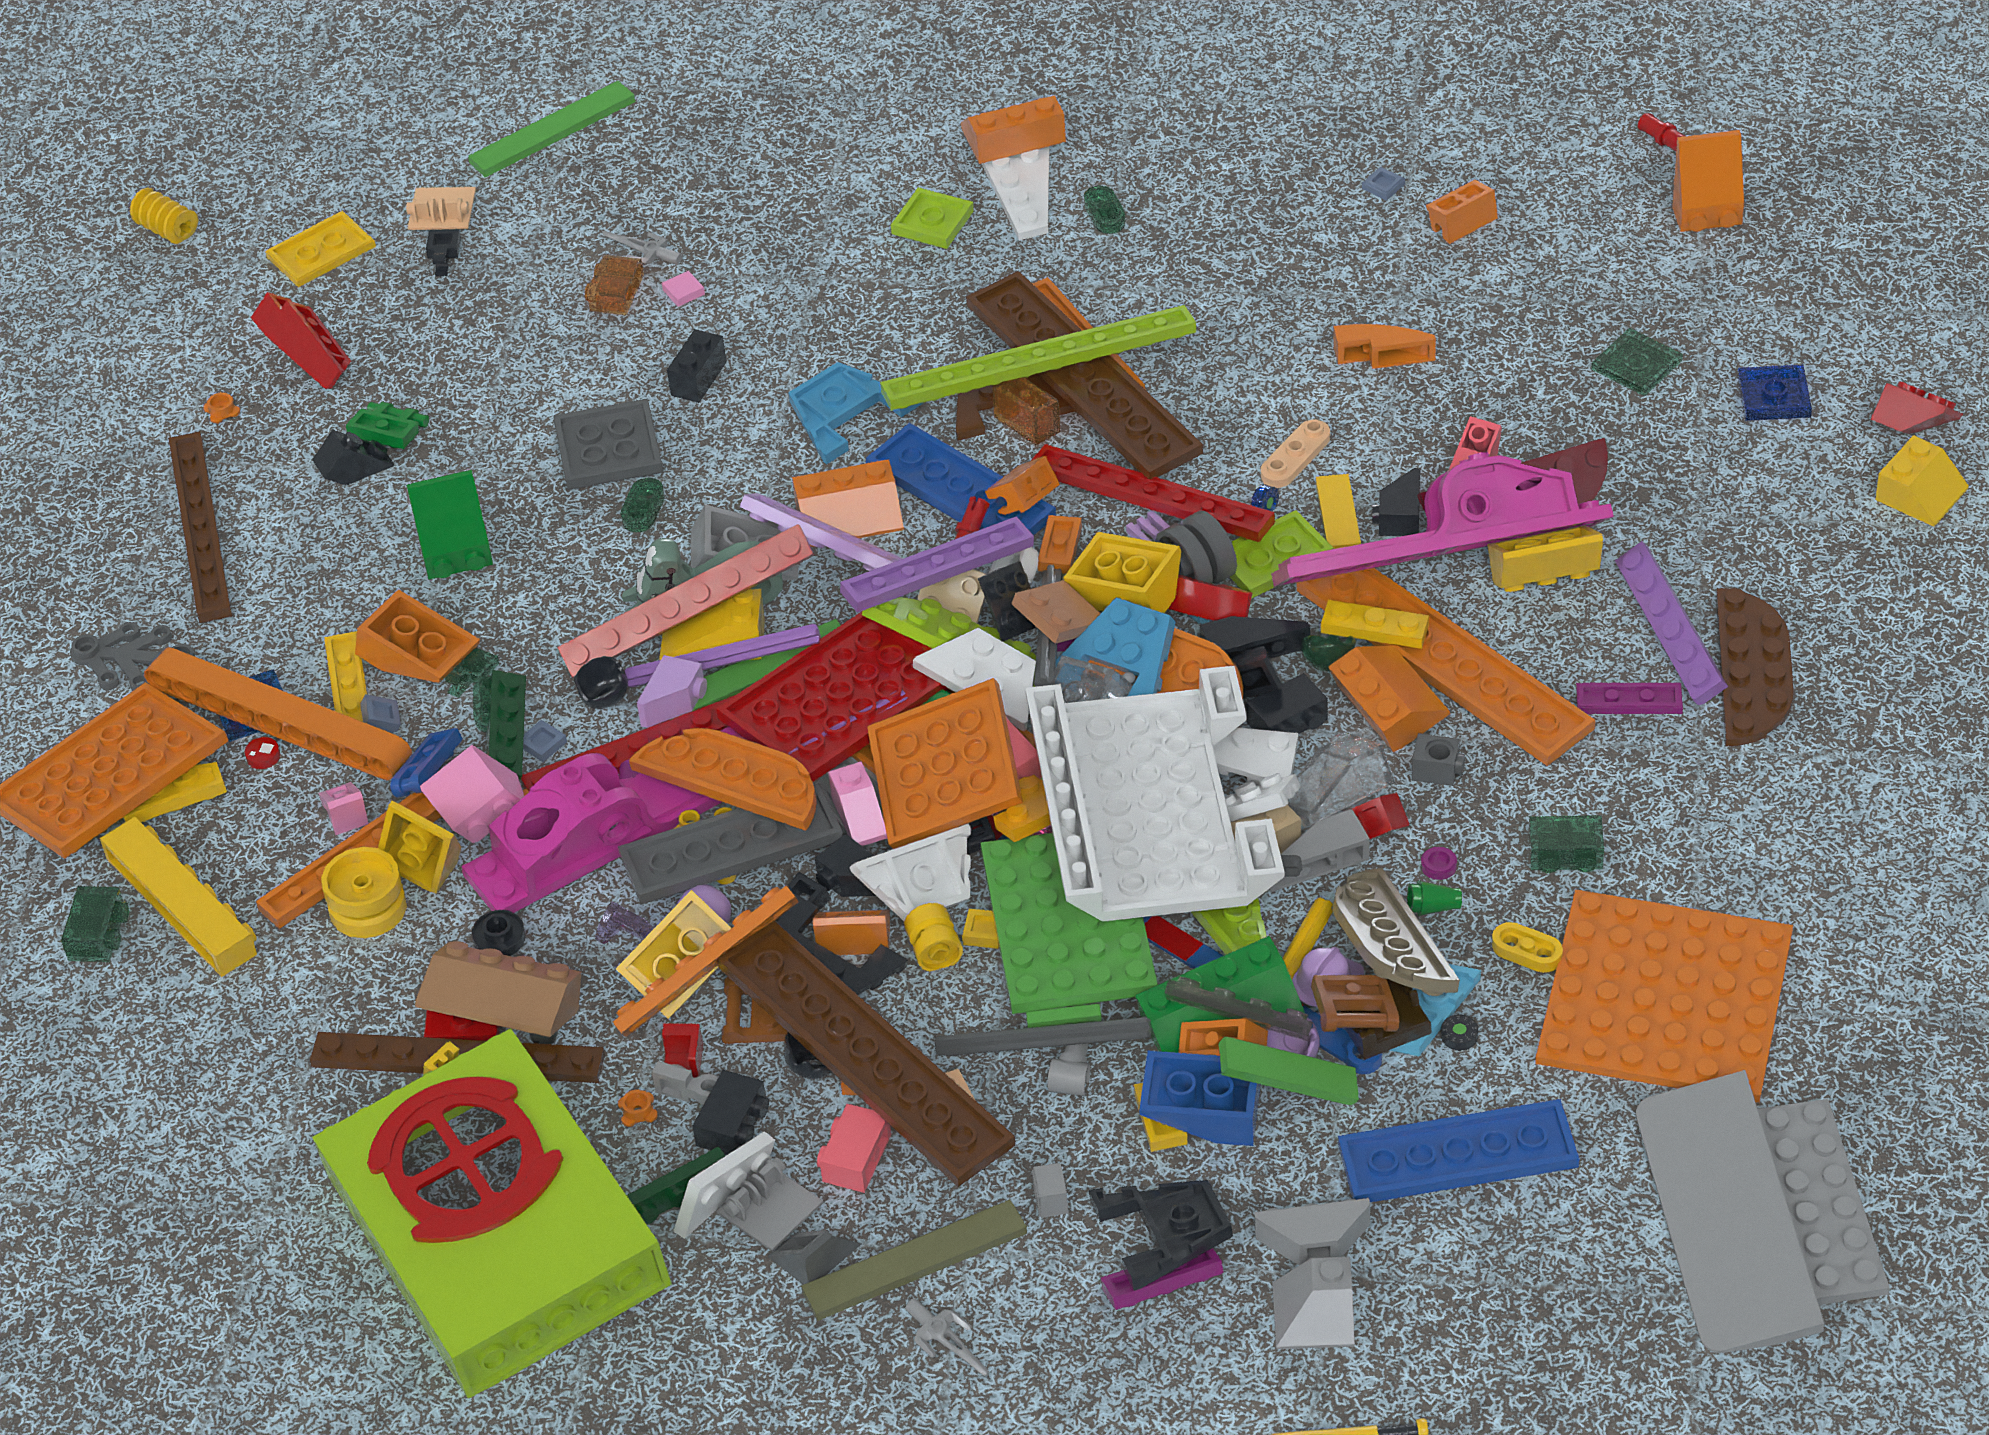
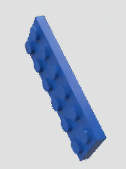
[866,423,1056,536]
[1338,1099,1579,1202]

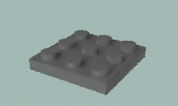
[553,398,663,490]

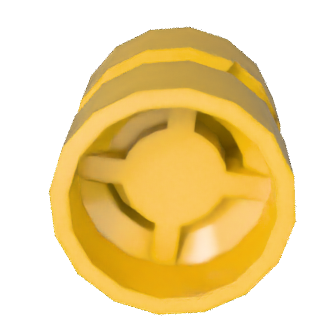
[904,903,963,972]

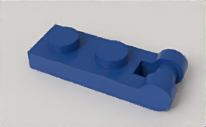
[390,728,463,798]

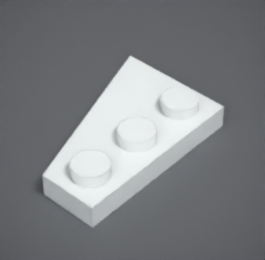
[673,1131,775,1239]

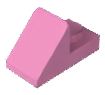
[318,782,368,835]

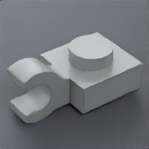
[652,1061,718,1105]

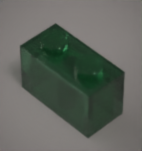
[1528,815,1604,873]
[61,886,129,963]

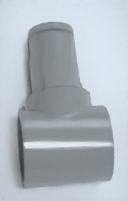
[1048,1043,1090,1096]

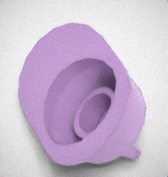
[1292,947,1364,1007]

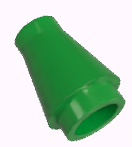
[1407,880,1462,916]

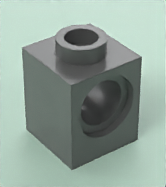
[1412,733,1465,786]

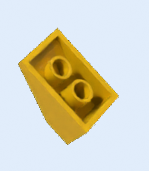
[659,589,765,660]
[378,800,462,894]
[616,890,731,1019]

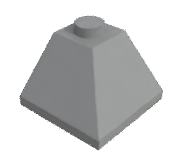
[1272,1257,1355,1349]

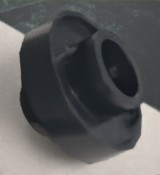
[471,910,526,956]

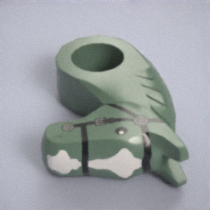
[622,538,783,613]

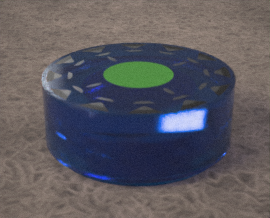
[1251,484,1279,512]

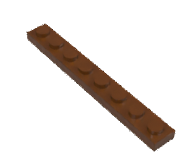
[168,431,232,623]
[310,1032,605,1083]

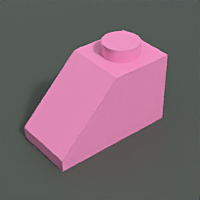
[828,761,887,846]

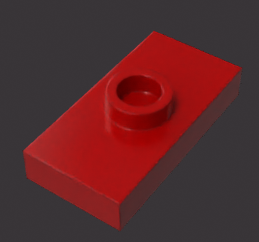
[424,1010,499,1041]

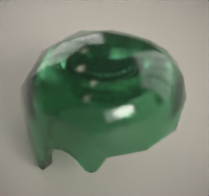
[1301,635,1356,672]

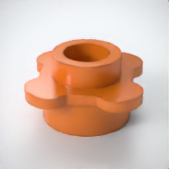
[203,393,240,423]
[618,1090,658,1127]

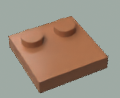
[1011,580,1101,644]

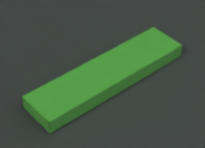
[1219,1036,1359,1105]

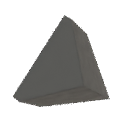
[768,1230,861,1285]

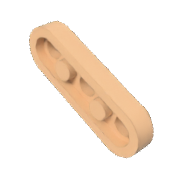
[1261,419,1330,488]

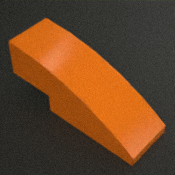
[1333,324,1436,369]

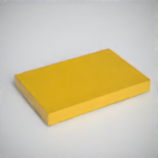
[265,211,376,287]

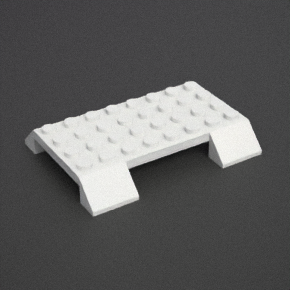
[1025,666,1285,922]

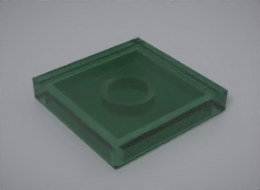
[1591,327,1683,396]

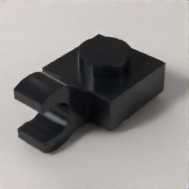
[426,229,461,277]

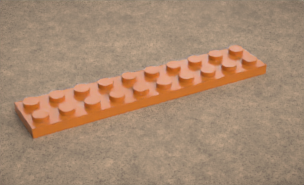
[1296,568,1595,766]

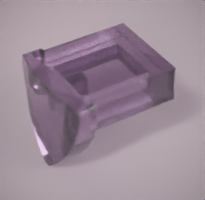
[595,901,654,944]

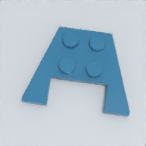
[788,362,923,465]
[1055,597,1176,697]

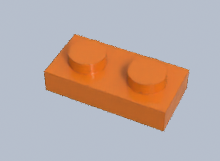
[1038,515,1082,574]

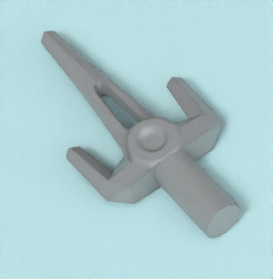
[602,231,683,265]
[905,1298,989,1376]

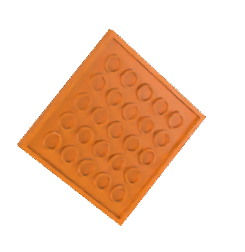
[1535,889,1793,1103]

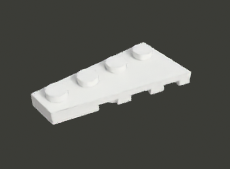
[1213,728,1298,785]

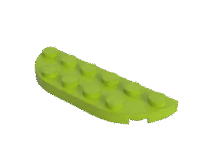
[862,597,1036,687]

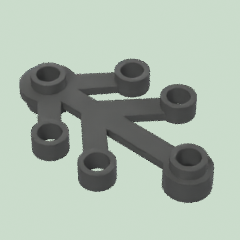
[70,622,195,691]

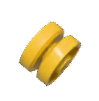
[321,847,407,939]

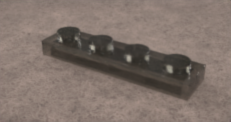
[1164,977,1314,1042]

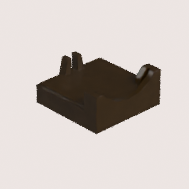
[1336,979,1432,1060]

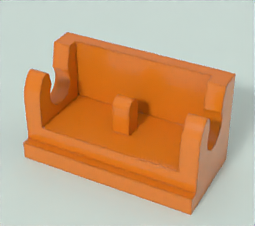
[1426,180,1498,244]
[985,456,1060,515]

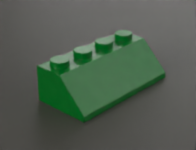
[1135,936,1305,1053]

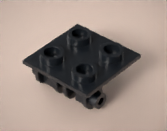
[978,561,1036,642]

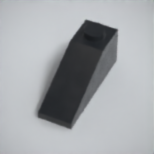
[1200,616,1311,659]

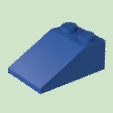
[1139,1051,1261,1146]

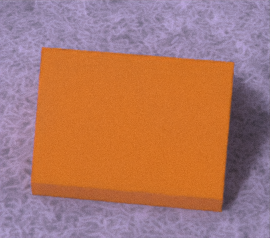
[813,909,890,955]

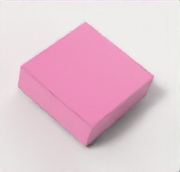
[662,271,705,307]

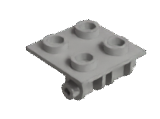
[716,1157,824,1252]

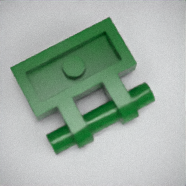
[346,401,429,449]

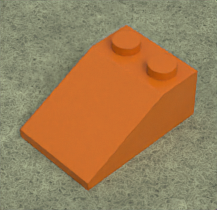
[1672,130,1744,232]
[355,589,480,683]

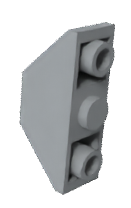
[1254,1198,1370,1265]

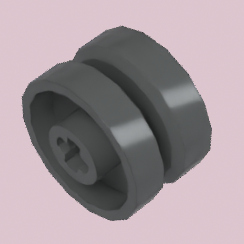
[1155,510,1237,584]

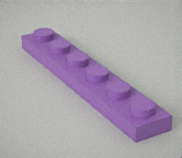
[840,516,1034,613]
[1615,541,1728,705]

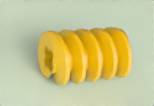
[130,187,199,244]

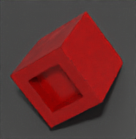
[1351,792,1409,840]
[662,1023,704,1078]

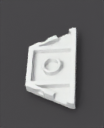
[913,628,1036,731]
[1224,773,1301,822]
[849,823,971,921]

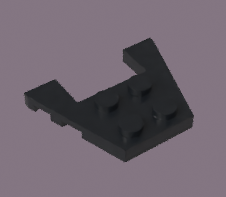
[778,891,908,995]
[1088,1180,1233,1291]

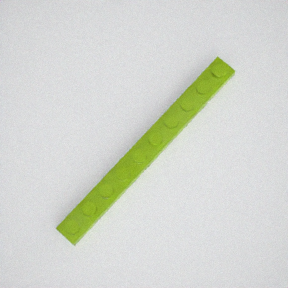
[880,305,1196,410]

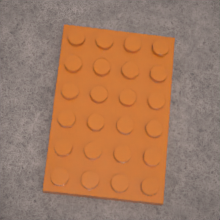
[0,682,228,859]

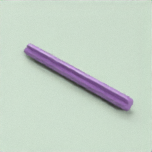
[624,624,821,688]

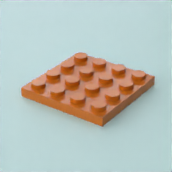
[867,678,1023,849]

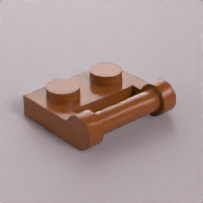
[1311,975,1399,1032]
[721,977,788,1044]

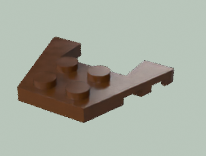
[956,373,1075,441]

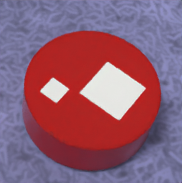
[244,737,281,769]

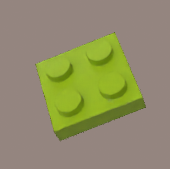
[891,187,974,249]

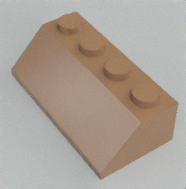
[415,941,581,1037]

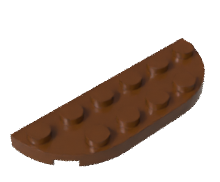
[1716,588,1794,746]

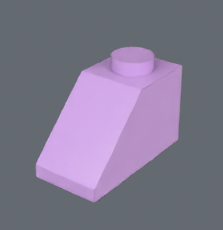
[637,655,707,728]

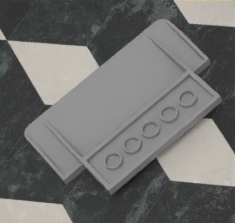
[1636,1070,1890,1353]

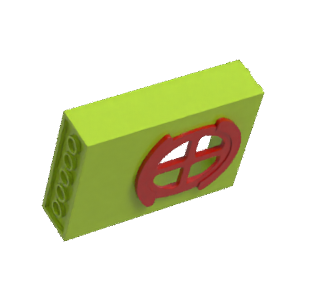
[312,1028,672,1399]

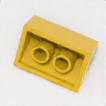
[1487,525,1603,592]
[1063,532,1181,613]

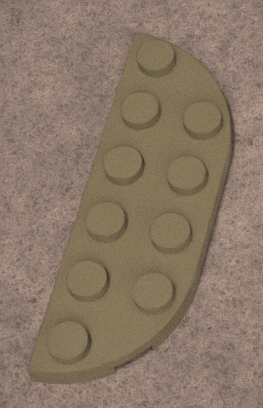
[1333,868,1460,996]

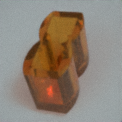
[584,255,644,315]

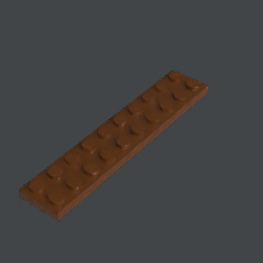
[966,271,1203,480]
[718,921,1016,1187]

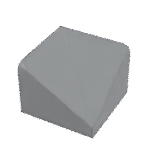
[1032,1163,1068,1218]

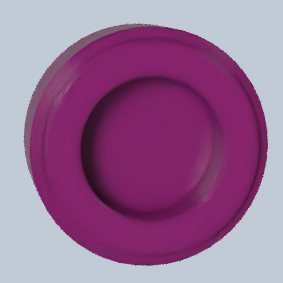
[1421,847,1457,880]

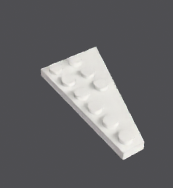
[982,146,1050,240]

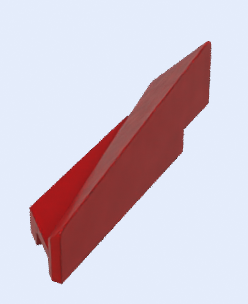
[251,292,351,389]

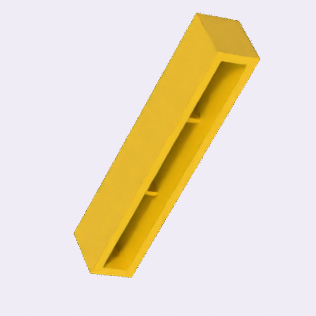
[100,817,257,977]

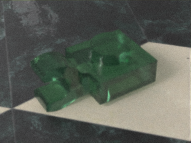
[445,648,499,698]

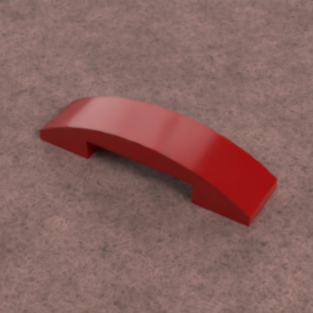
[1168,574,1253,620]

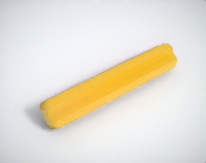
[1282,897,1333,979]

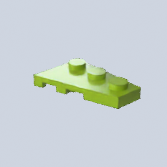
[1191,898,1267,955]

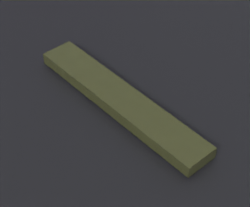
[801,1199,1027,1321]

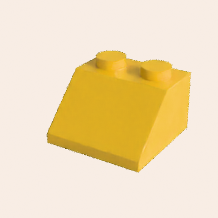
[1875,435,1969,527]

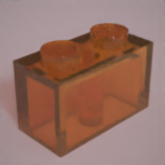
[992,377,1060,446]

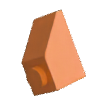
[1179,1018,1268,1056]

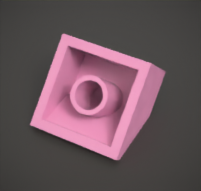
[420,745,524,843]

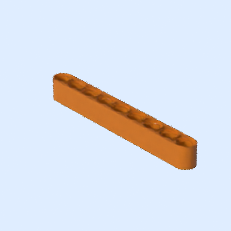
[144,647,412,780]

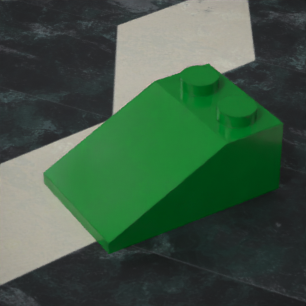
[406,469,493,580]

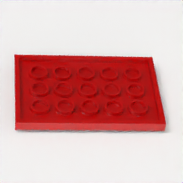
[716,611,949,782]

